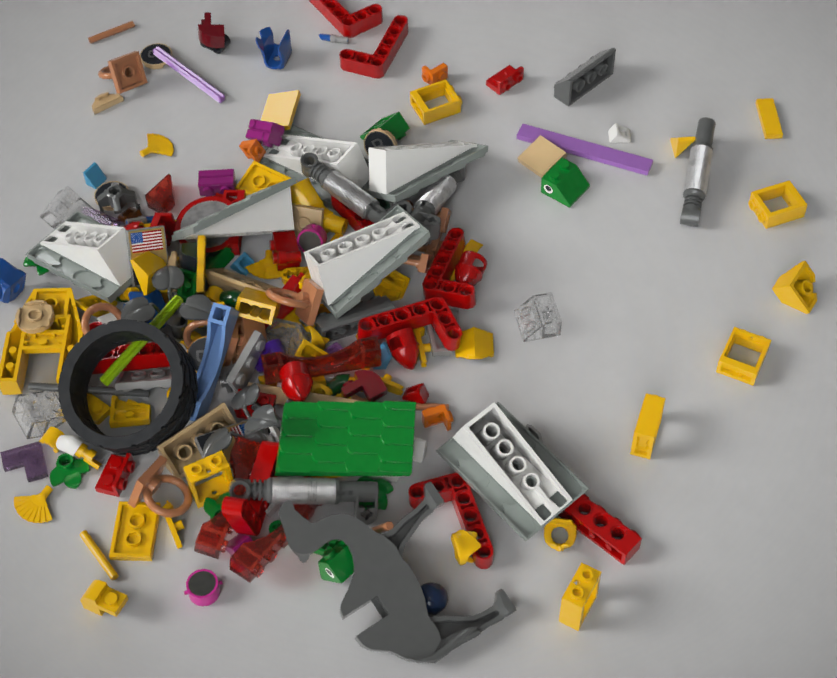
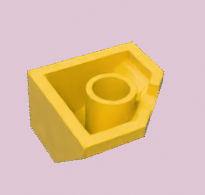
[772,261,817,314]

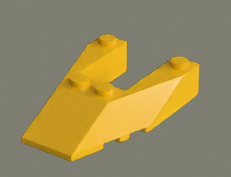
[0,288,84,395]

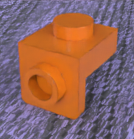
[422,63,448,85]
[239,139,266,163]
[422,404,454,431]

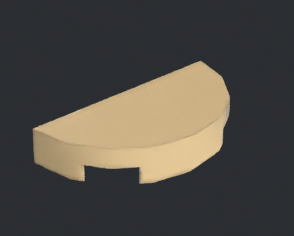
[92,92,124,115]

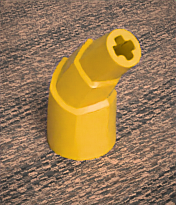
[290,178,348,234]

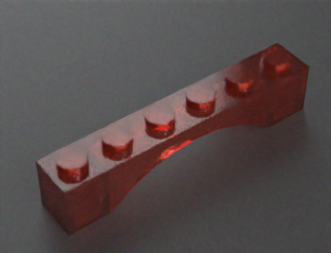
[261,336,381,385]
[194,436,261,559]
[229,476,323,583]

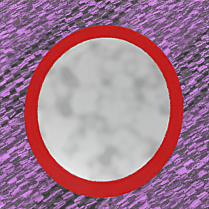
[175,196,233,253]

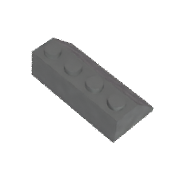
[554,48,616,107]
[315,295,395,343]

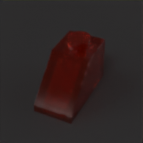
[145,174,175,213]

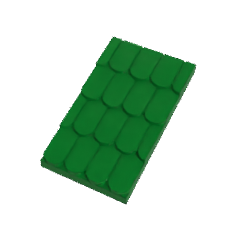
[275,401,416,482]

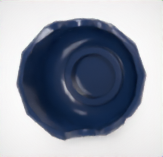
[421,582,448,616]

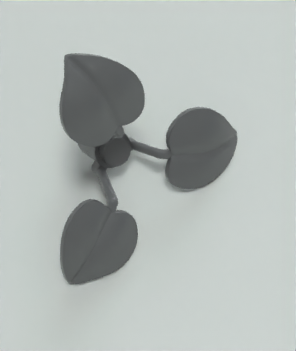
[121,266,212,326]
[203,383,279,458]

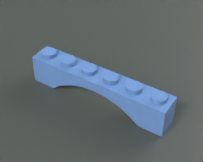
[190,302,239,422]

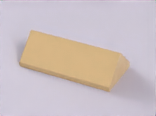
[205,268,278,292]
[156,402,236,479]

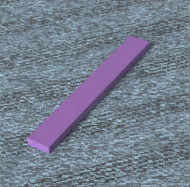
[516,124,653,176]

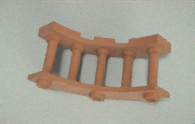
[403,200,451,274]

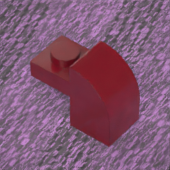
[198,12,225,48]
[341,370,388,402]

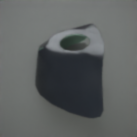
[180,242,197,273]

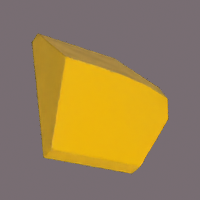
[130,251,166,296]
[373,270,410,301]
[75,295,118,317]
[455,327,494,359]

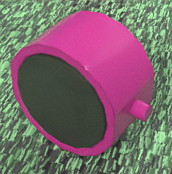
[297,224,327,252]
[184,569,223,606]

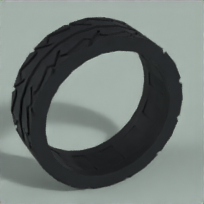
[58,319,198,456]

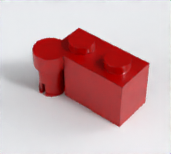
[269,231,302,271]

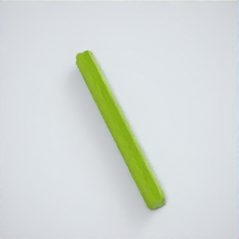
[100,295,183,386]

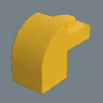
[80,580,128,617]

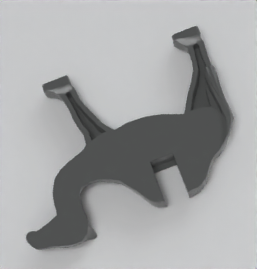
[279,482,517,663]

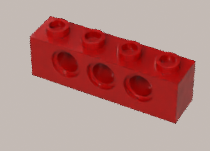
[558,493,642,565]

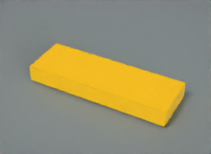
[755,98,783,139]

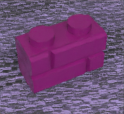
[246,119,285,148]
[198,169,236,197]

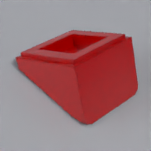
[402,383,429,404]

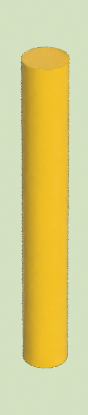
[80,530,119,581]

